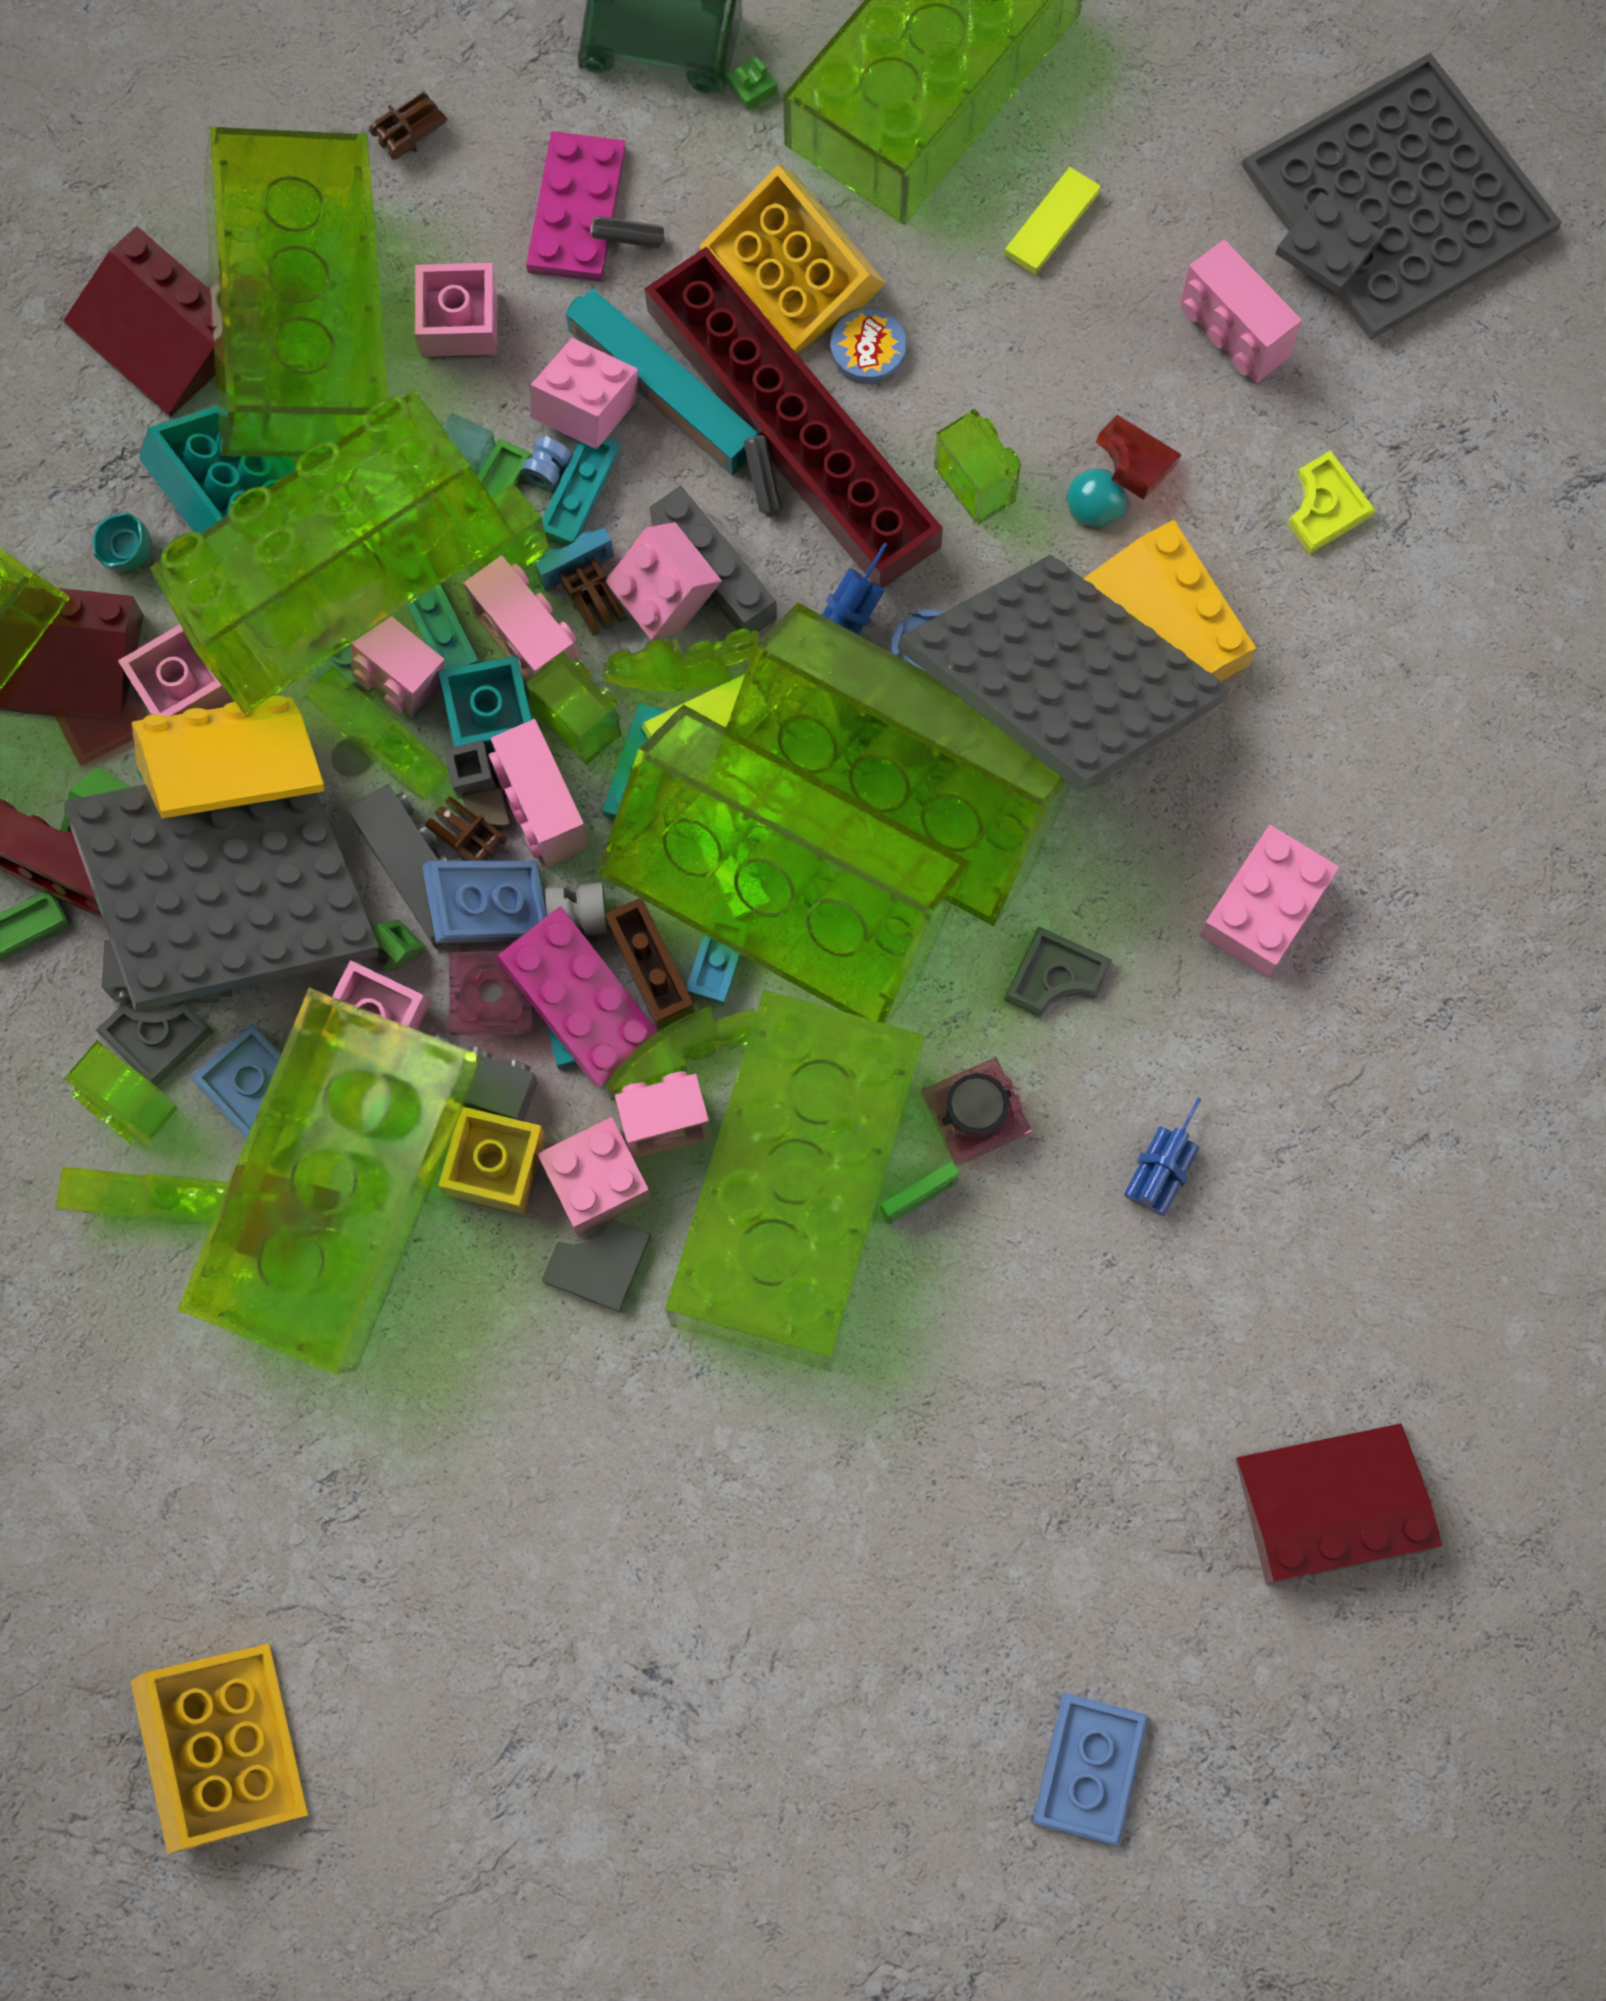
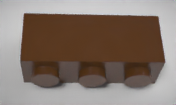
[605,897,696,1033]

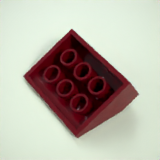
[63,226,252,418]
[0,581,144,724]
[1236,1423,1442,1585]

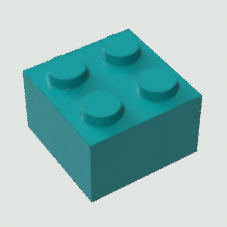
[438,656,532,753]

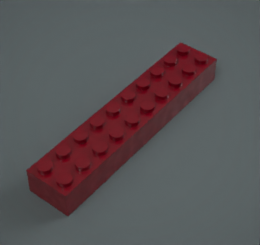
[644,246,943,589]

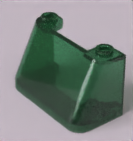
[578,0,743,94]

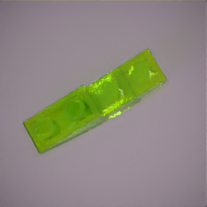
[602,628,764,691]
[305,666,449,801]
[606,1006,760,1101]
[56,1166,231,1224]

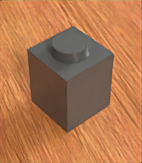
[444,740,498,799]

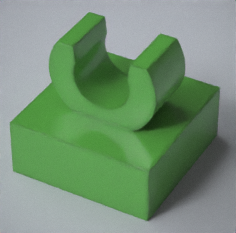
[726,57,778,110]
[373,920,426,971]

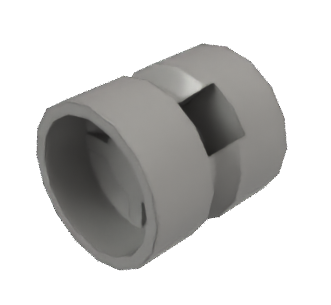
[545,882,608,937]

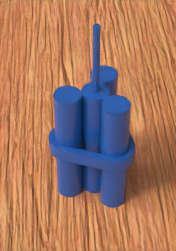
[811,542,888,650]
[1124,1097,1201,1216]

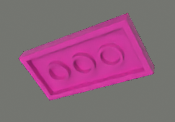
[526,131,626,281]
[494,906,661,1087]

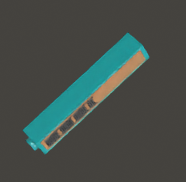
[565,288,758,475]

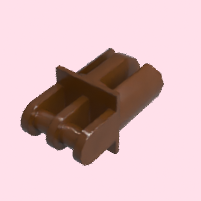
[369,91,447,160]
[558,557,627,636]
[425,795,508,861]

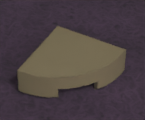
[462,787,510,830]

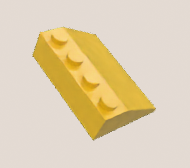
[699,164,886,354]
[1083,520,1256,681]
[132,696,324,819]
[131,1643,308,1855]

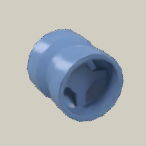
[520,436,572,491]

